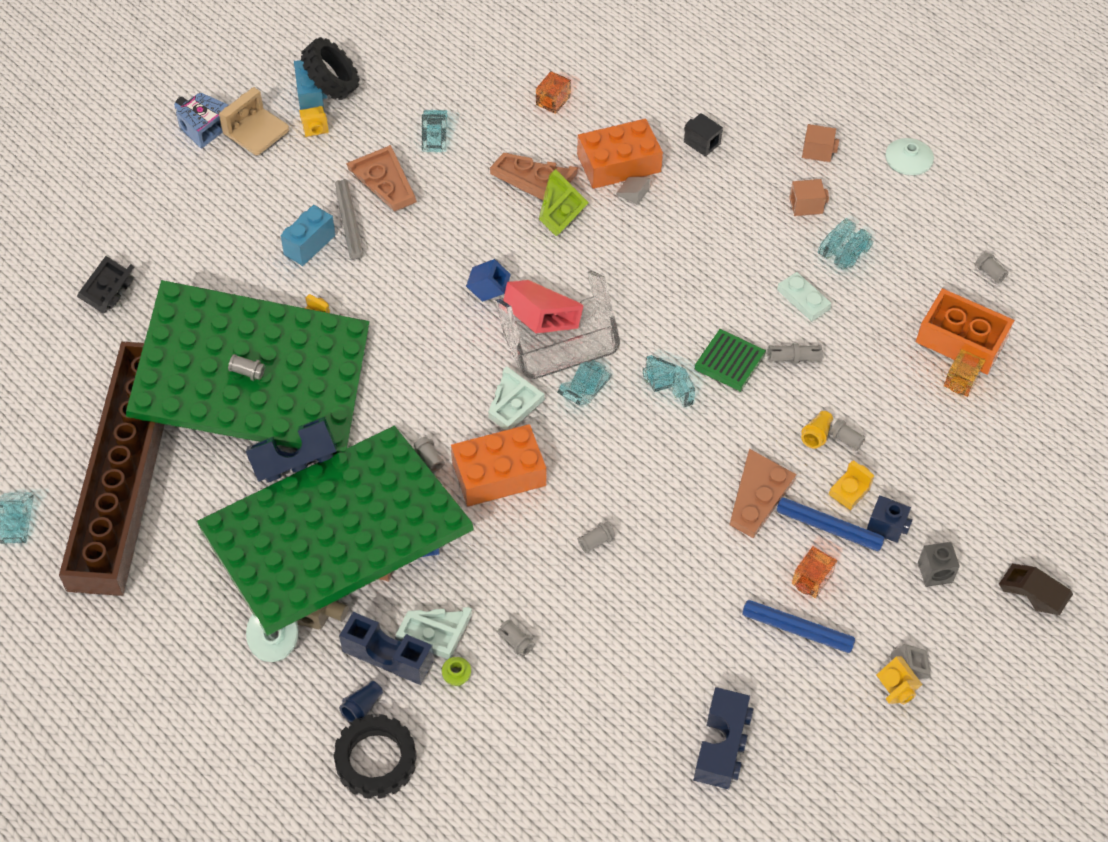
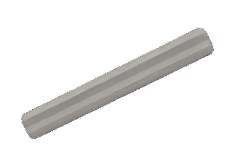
[335,179,363,260]

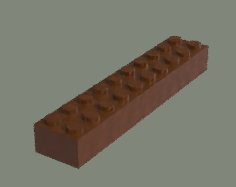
[59,341,165,596]

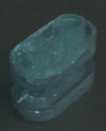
[818,218,873,270]

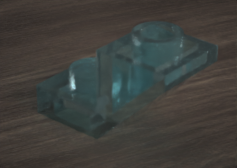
[642,355,695,407]
[557,360,612,405]

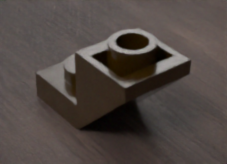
[999,563,1073,615]

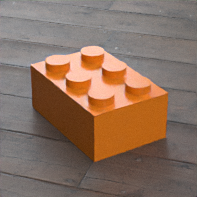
[577,118,663,189]
[916,288,1015,375]
[451,424,547,507]

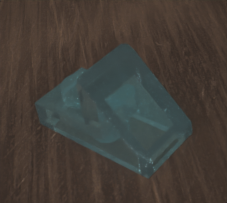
[422,110,448,152]
[0,492,34,544]

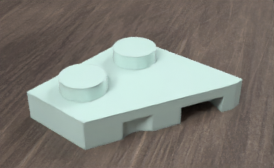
[488,366,544,430]
[396,607,472,659]

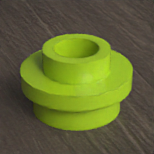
[442,657,471,686]

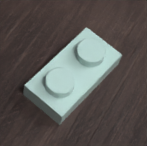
[777,272,832,322]

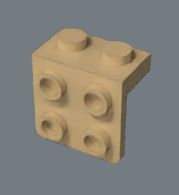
[219,87,289,155]

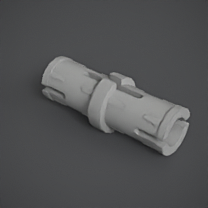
[767,343,823,364]

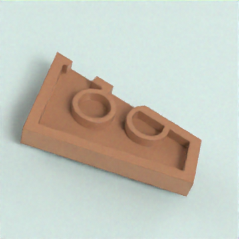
[730,448,797,539]

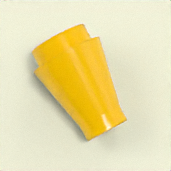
[801,411,833,449]

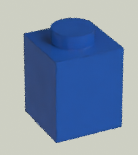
[466,259,511,302]

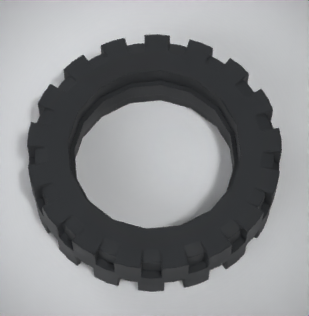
[301,37,360,100]
[333,714,416,799]

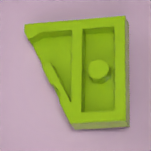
[539,169,589,236]

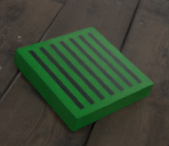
[694,329,766,392]

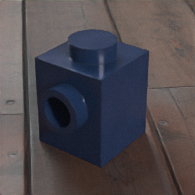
[866,495,913,543]

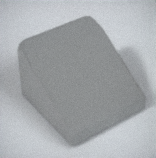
[616,177,650,205]
[891,644,931,679]

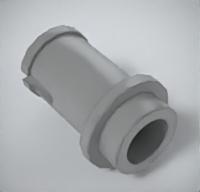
[976,252,1009,284]
[228,354,265,381]
[829,420,866,451]
[414,437,445,473]
[577,522,615,553]
[498,619,534,656]

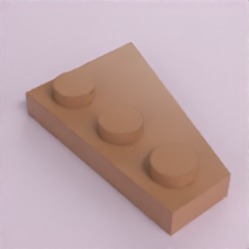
[346,145,417,211]
[490,152,578,200]

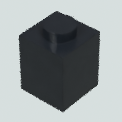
[684,113,723,157]

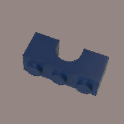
[245,416,337,483]
[339,612,434,685]
[693,687,754,790]

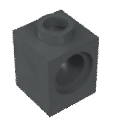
[918,542,960,587]

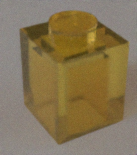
[944,349,986,397]

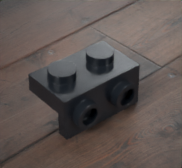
[77,256,135,314]

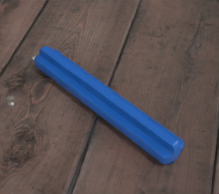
[777,498,884,551]
[742,600,855,653]

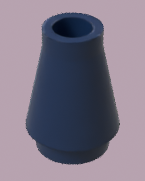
[339,681,383,722]

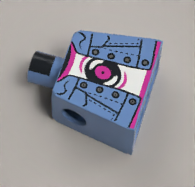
[174,93,229,149]

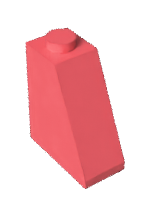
[502,280,584,333]

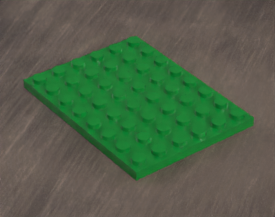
[126,280,370,455]
[197,425,474,636]

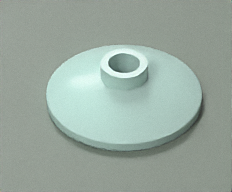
[885,138,934,175]
[246,614,299,662]

